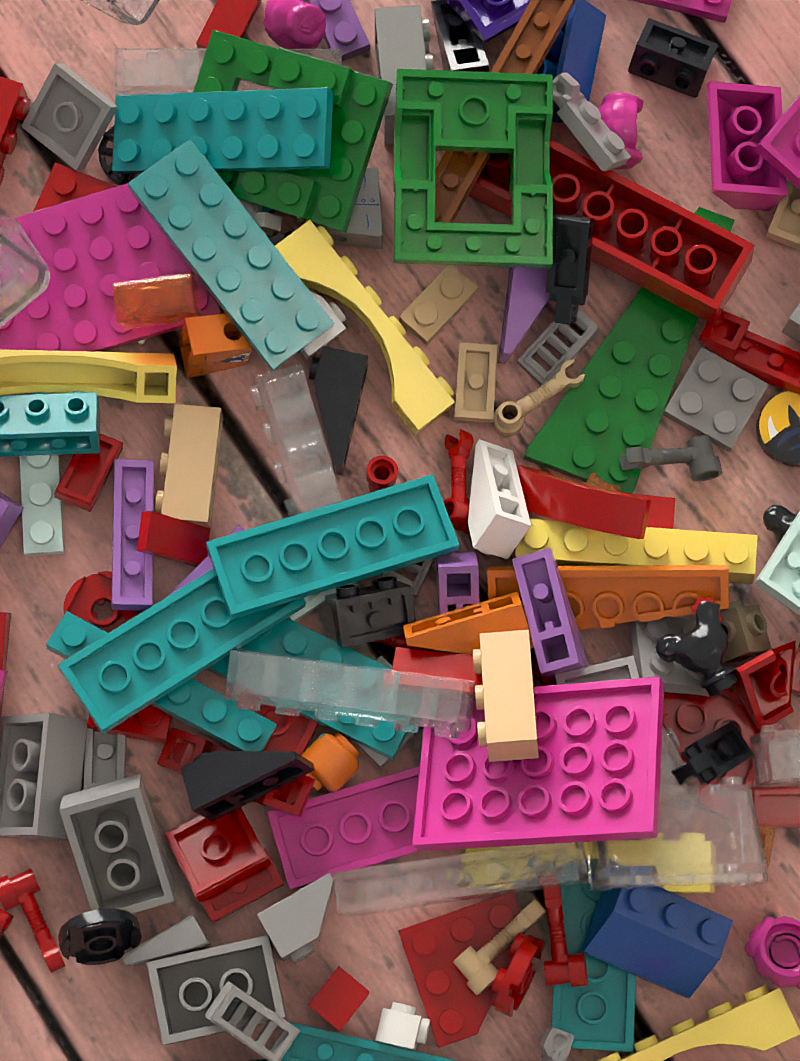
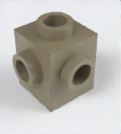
[719,600,772,663]

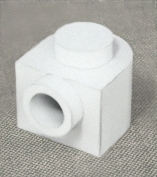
[375,1002,430,1051]

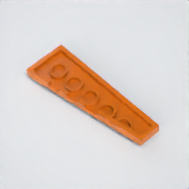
[487,565,730,630]

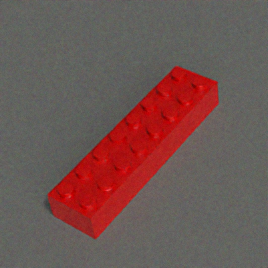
[468,139,755,325]

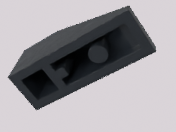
[431,0,489,72]
[309,346,368,476]
[180,751,315,821]

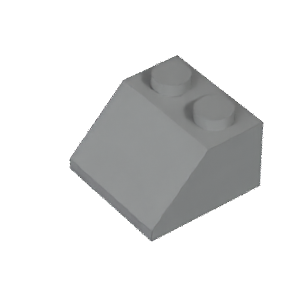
[257,873,335,964]

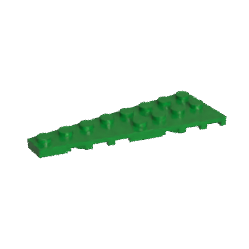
[523,207,735,494]

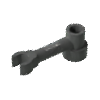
[619,435,723,481]

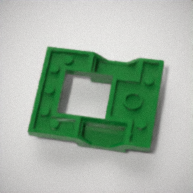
[193,30,393,233]
[393,69,553,268]

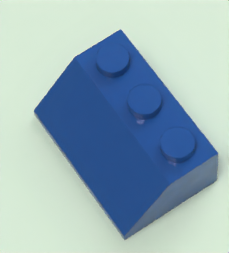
[537,0,606,123]
[581,873,733,998]

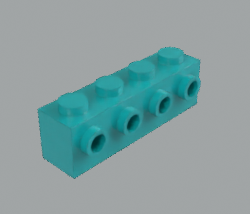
[0,391,100,457]

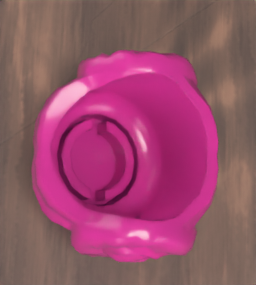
[263,0,326,54]
[598,92,643,170]
[744,916,800,989]

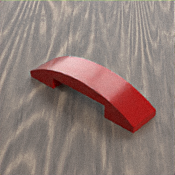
[699,310,800,394]
[517,465,651,539]
[157,727,315,817]

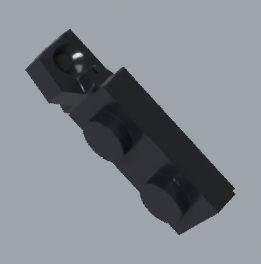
[546,213,594,325]
[671,722,754,785]

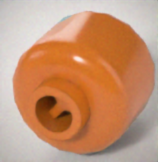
[301,732,360,792]

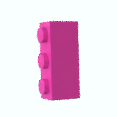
[707,81,787,211]

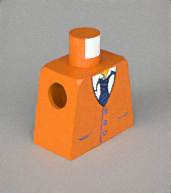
[178,313,253,378]

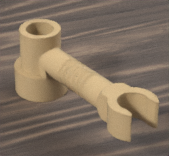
[493,360,585,437]
[453,899,546,996]

